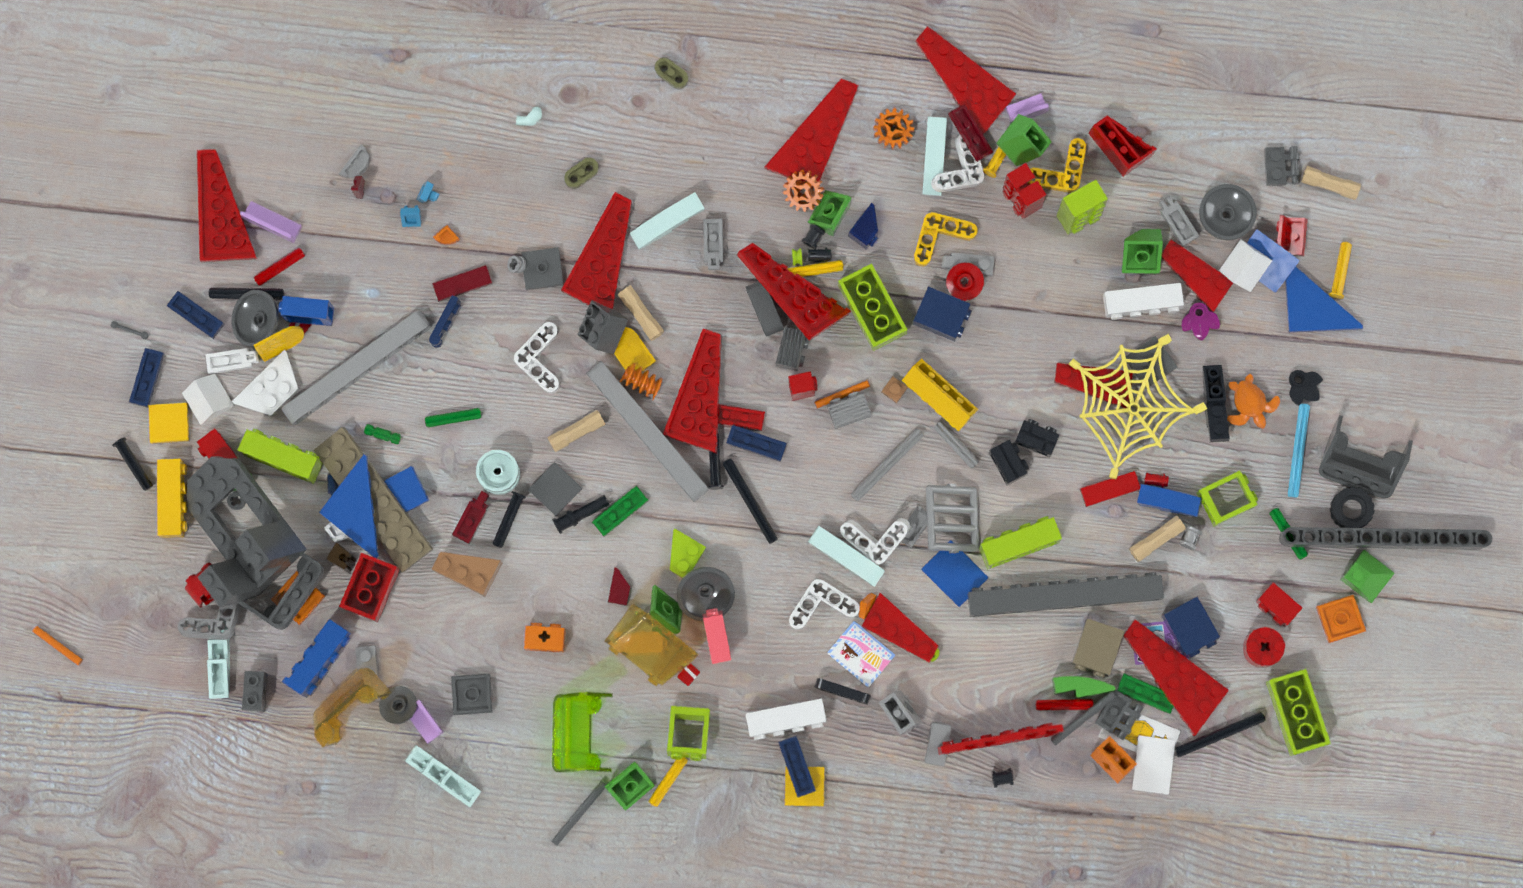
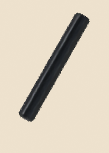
[209,288,284,299]

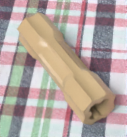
[1301,166,1361,200]
[618,286,664,341]
[547,410,606,452]
[1129,516,1186,562]

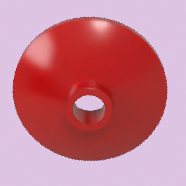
[946,262,984,301]

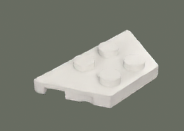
[232,350,299,417]

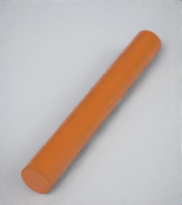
[814,380,870,409]
[32,626,83,666]

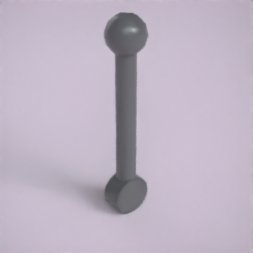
[111,321,149,340]

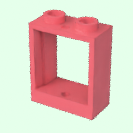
[703,608,731,664]

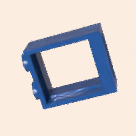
[278,296,334,326]

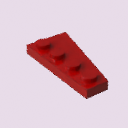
[1161,240,1233,312]
[1054,363,1133,408]
[862,593,939,663]

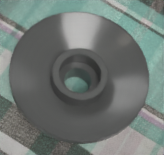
[379,686,417,724]

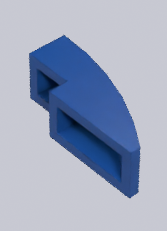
[1137,484,1202,517]

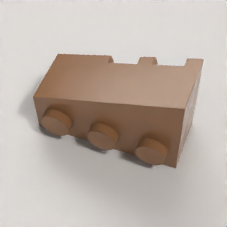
[432,552,502,597]

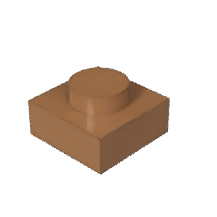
[881,376,908,404]

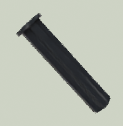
[708,433,724,490]
[112,437,153,491]
[493,491,526,548]

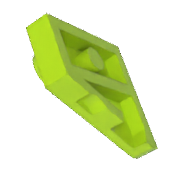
[670,528,706,578]

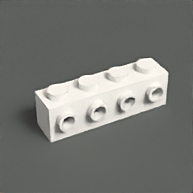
[1103,283,1184,320]
[745,699,827,740]

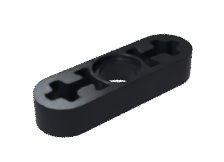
[814,678,871,705]

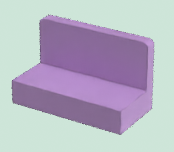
[1006,94,1049,123]
[410,700,444,744]

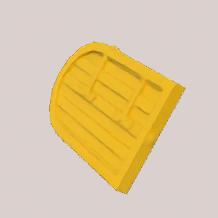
[254,326,304,362]
[614,327,656,371]

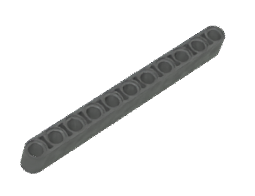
[1279,527,1493,550]

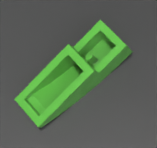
[1052,676,1115,699]

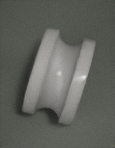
[507,256,526,273]

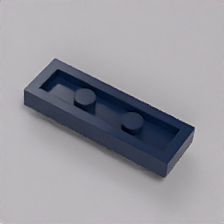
[167,291,224,339]
[129,348,165,408]
[726,425,787,462]
[778,736,816,798]

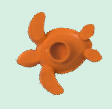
[1227,374,1280,429]

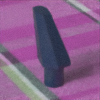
[327,473,339,496]

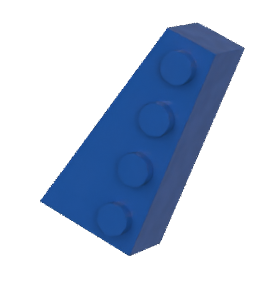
[282,619,351,698]

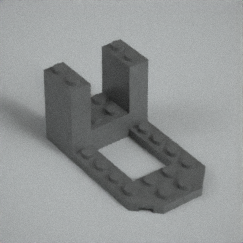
[187,456,307,608]

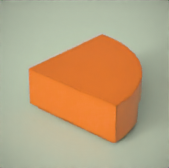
[433,225,460,245]
[858,593,876,619]

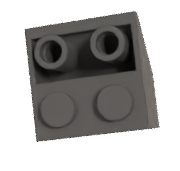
[577,300,628,354]

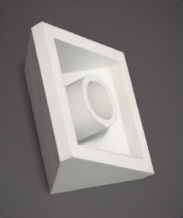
[1219,239,1273,292]
[182,374,234,426]

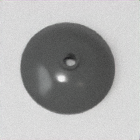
[1199,184,1257,240]
[231,290,279,347]
[677,567,735,622]

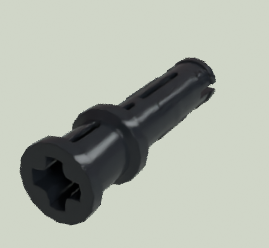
[552,495,610,534]

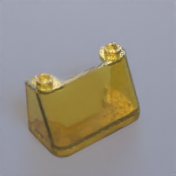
[605,604,698,687]
[313,668,392,747]

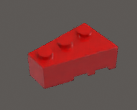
[1088,115,1157,177]

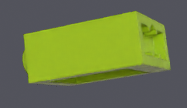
[1197,471,1258,527]
[667,706,710,761]

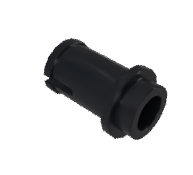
[808,247,832,262]

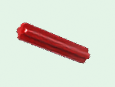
[254,248,305,286]
[1036,699,1094,711]

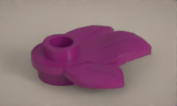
[1181,302,1220,341]

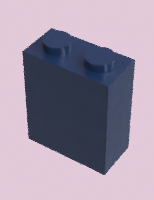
[913,286,972,342]
[1161,596,1220,658]

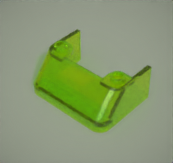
[552,692,613,773]

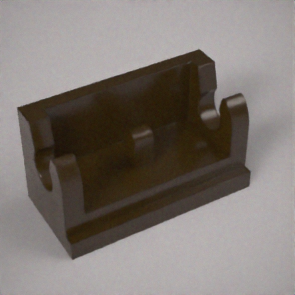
[326,542,356,574]

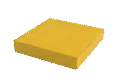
[149,403,189,444]
[785,766,824,806]

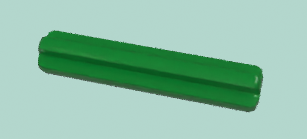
[425,408,482,427]
[1269,508,1308,560]

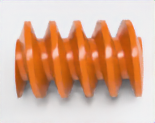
[620,363,662,401]

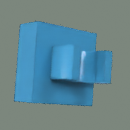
[416,181,439,203]
[400,205,422,227]

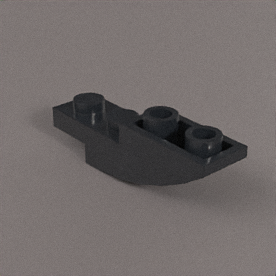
[1202,365,1230,442]

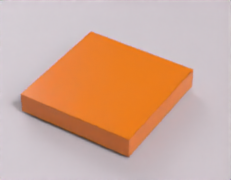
[271,571,326,625]
[1316,594,1366,643]

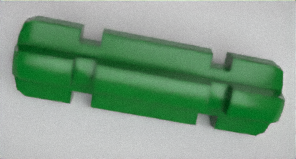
[364,424,401,445]

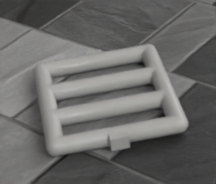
[926,484,979,553]

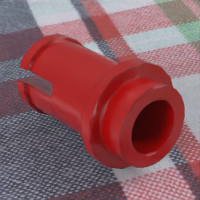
[1144,472,1169,488]

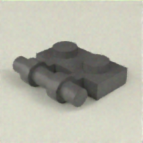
[1264,146,1301,186]
[1095,690,1144,741]

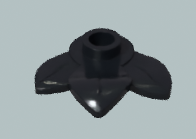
[1289,370,1323,406]

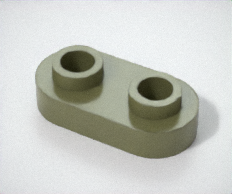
[655,58,688,89]
[564,158,599,189]

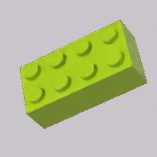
[1056,180,1108,235]
[838,263,908,351]
[238,428,323,484]
[979,516,1062,570]
[1266,669,1331,756]

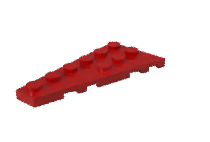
[916,26,1016,135]
[764,78,859,188]
[197,149,257,262]
[561,192,632,309]
[737,243,851,341]
[663,328,722,454]
[1123,619,1229,737]
[938,723,1064,755]

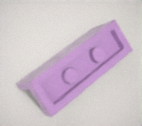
[240,201,302,243]

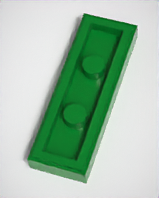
[592,485,649,537]
[1117,673,1174,714]

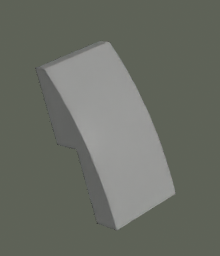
[924,722,951,766]

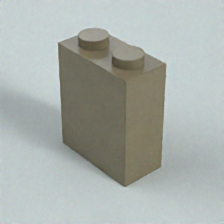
[1071,618,1124,678]

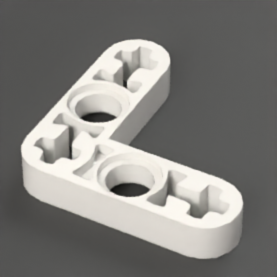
[931,134,984,192]
[514,322,559,394]
[840,518,911,565]
[789,579,860,630]

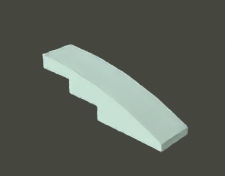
[922,116,947,196]
[630,192,705,250]
[808,526,885,587]
[207,622,230,699]
[404,745,481,807]

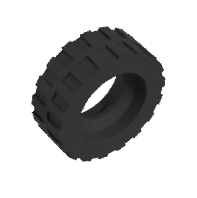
[1330,487,1375,528]

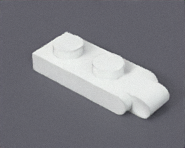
[205,348,259,374]

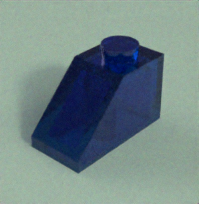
[848,203,879,250]

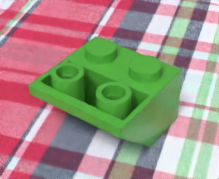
[996,114,1052,166]

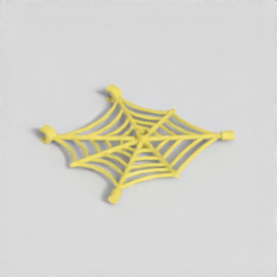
[1069,334,1207,480]

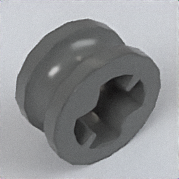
[227,492,246,510]

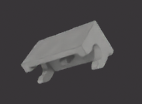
[900,506,927,549]

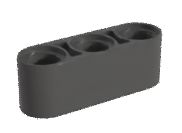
[745,281,784,337]

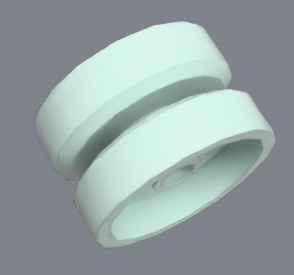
[476,450,520,495]

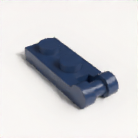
[429,295,461,348]

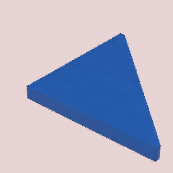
[1285,267,1363,333]
[319,454,379,559]

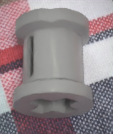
[1179,526,1203,550]

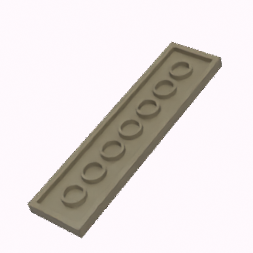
[314,427,433,573]

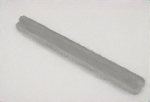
[851,429,923,501]

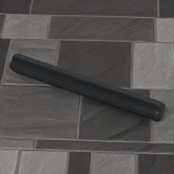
[723,458,778,544]
[1174,712,1266,757]

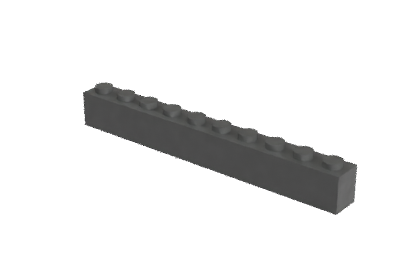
[967,572,1164,617]

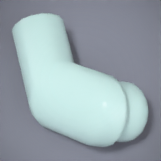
[516,107,542,126]

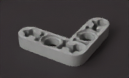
[178,603,240,640]

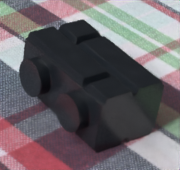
[1015,419,1060,458]
[989,440,1029,486]

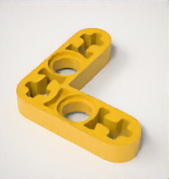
[1027,138,1086,193]
[914,212,978,267]

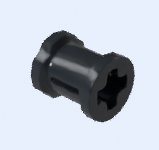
[801,224,825,249]
[991,768,1014,788]

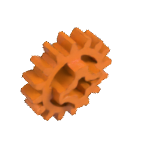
[873,108,914,150]
[783,170,825,212]

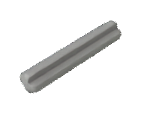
[934,421,979,468]

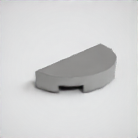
[339,144,370,179]

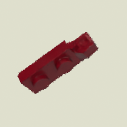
[452,491,489,544]

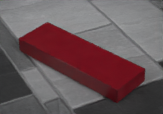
[948,104,994,162]
[432,265,493,302]

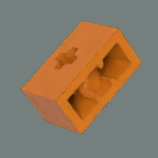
[524,623,566,653]
[1090,736,1137,784]

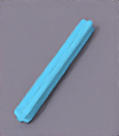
[1288,404,1310,498]

